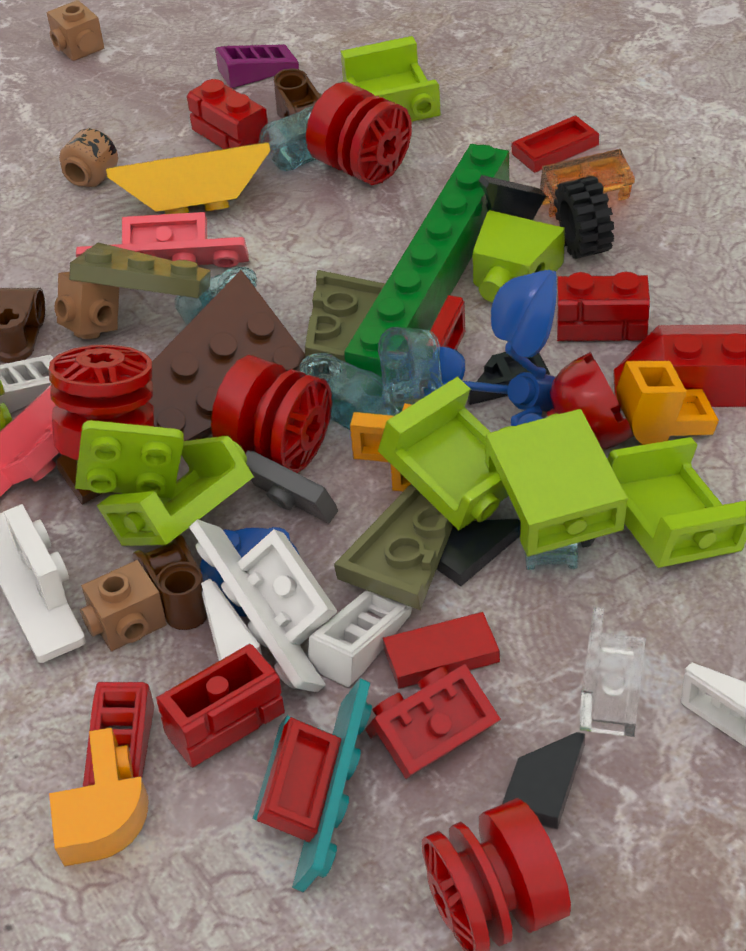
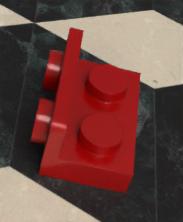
[365,664,501,779]

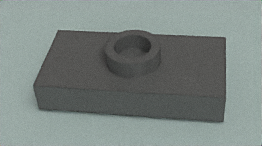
[246,451,338,524]

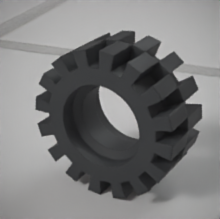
[554,176,614,259]

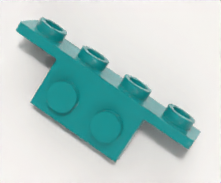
[252,678,372,892]

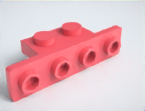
[76,212,249,268]
[0,385,59,497]

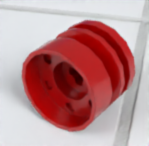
[306,82,412,185]
[49,345,154,460]
[211,355,332,473]
[422,798,571,951]

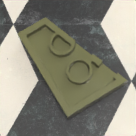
[69,242,211,298]
[305,270,385,371]
[334,484,453,610]

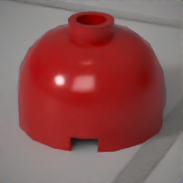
[546,352,634,450]

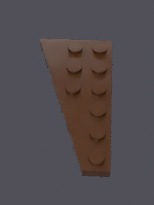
[57,270,317,505]

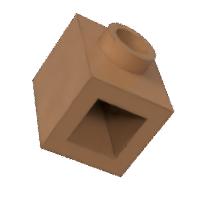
[46,0,105,61]
[54,271,119,339]
[80,560,167,651]

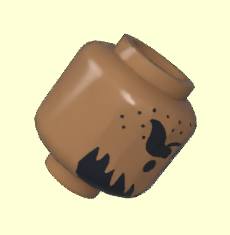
[59,128,119,187]

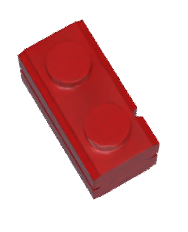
[187,79,271,149]
[557,272,650,341]
[156,643,285,768]

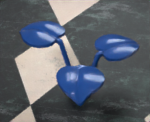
[408,270,557,426]

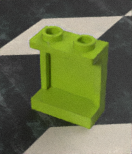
[340,36,441,122]
[378,376,508,530]
[485,409,628,557]
[96,436,254,546]
[607,437,746,568]

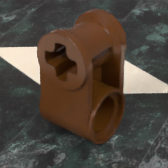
[273,68,321,137]
[0,288,46,363]
[132,534,208,630]

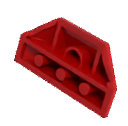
[613,324,746,408]

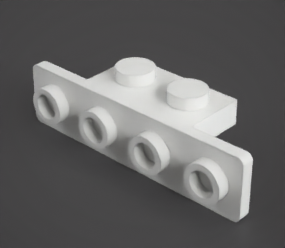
[0,504,86,663]
[189,519,338,693]

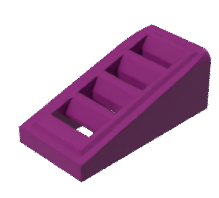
[215,44,299,88]

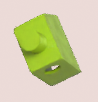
[472,210,565,302]

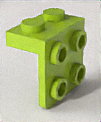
[75,420,184,498]

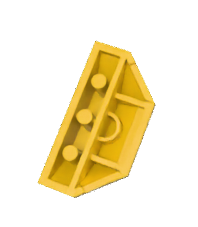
[106,142,270,214]

